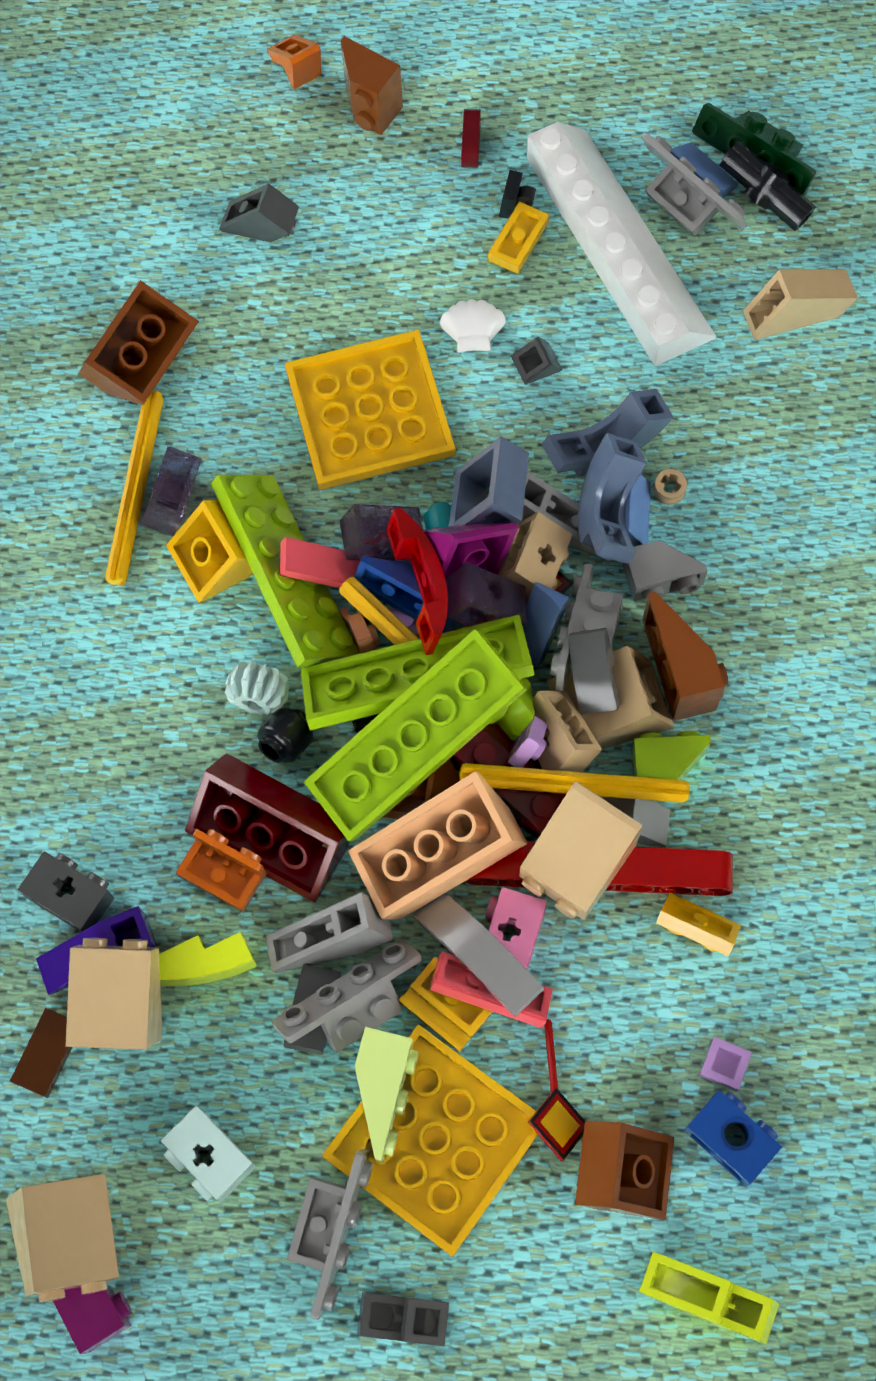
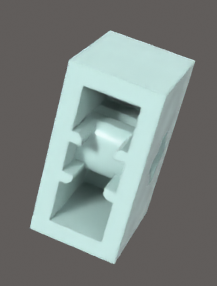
[161,1105,257,1202]

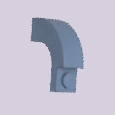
[542,389,674,477]
[578,433,647,564]

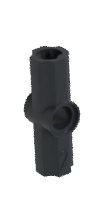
[719,141,816,231]

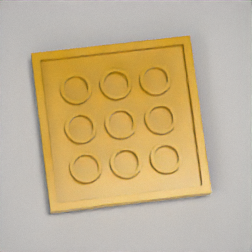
[284,329,456,491]
[322,1024,538,1257]

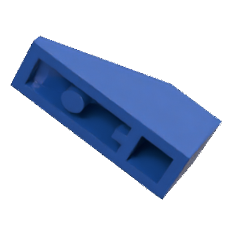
[354,556,475,633]

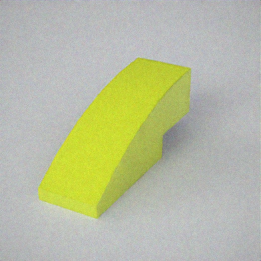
[159,932,258,987]
[639,1251,779,1345]

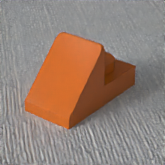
[267,34,321,89]

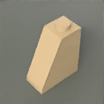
[743,269,858,340]

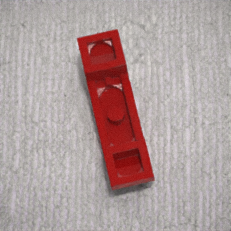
[386,508,448,655]

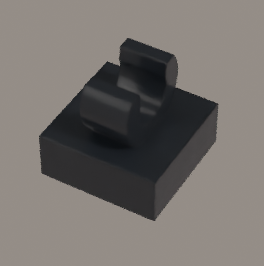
[499,170,536,219]

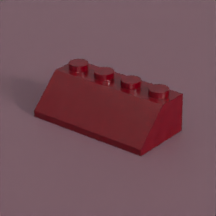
[450,722,566,838]
[185,753,349,903]

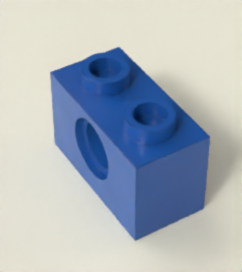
[683,1090,782,1187]

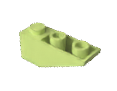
[355,1027,419,1164]

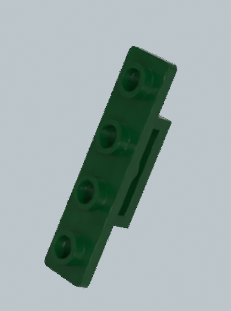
[692,103,816,196]

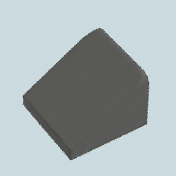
[511,337,562,385]

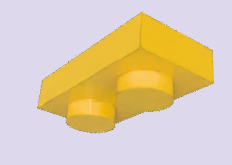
[488,201,549,274]
[656,893,741,956]

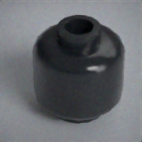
[258,707,314,763]

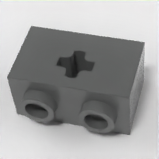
[17,851,114,932]

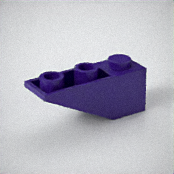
[36,906,158,995]

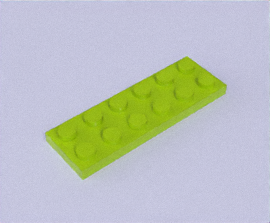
[211,475,359,668]
[301,614,535,731]
[304,629,528,842]

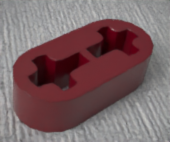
[461,109,481,168]

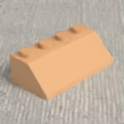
[348,771,528,920]

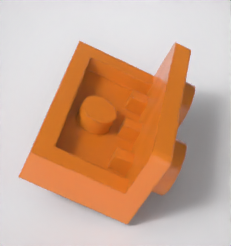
[176,829,267,912]

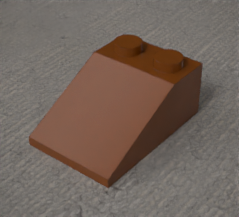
[642,592,728,721]

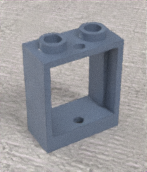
[449,436,529,526]

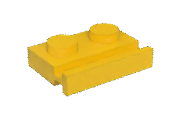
[398,957,493,1053]

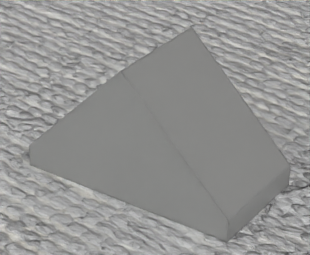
[602,797,671,847]

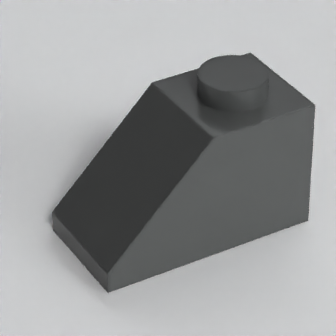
[219,183,299,242]

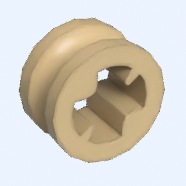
[653,469,687,505]

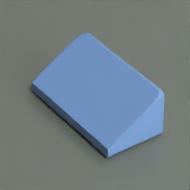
[670,142,739,198]
[625,474,651,547]
[521,582,570,668]

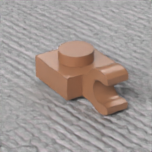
[340,607,380,654]

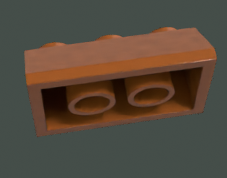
[78,280,199,405]

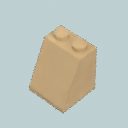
[547,645,675,749]
[519,781,643,920]
[65,938,162,1050]
[6,1174,119,1302]

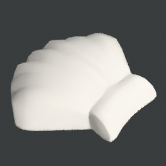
[440,299,506,353]

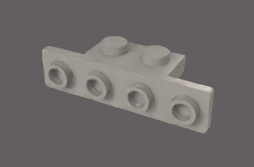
[641,132,747,236]
[550,563,623,691]
[272,940,422,1053]
[287,1148,373,1320]

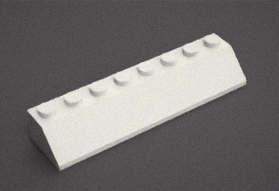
[527,122,716,366]

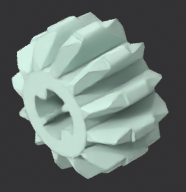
[225,661,290,716]

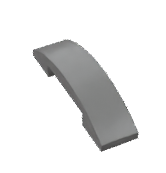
[412,893,544,1017]

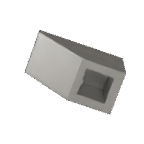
[622,540,707,602]

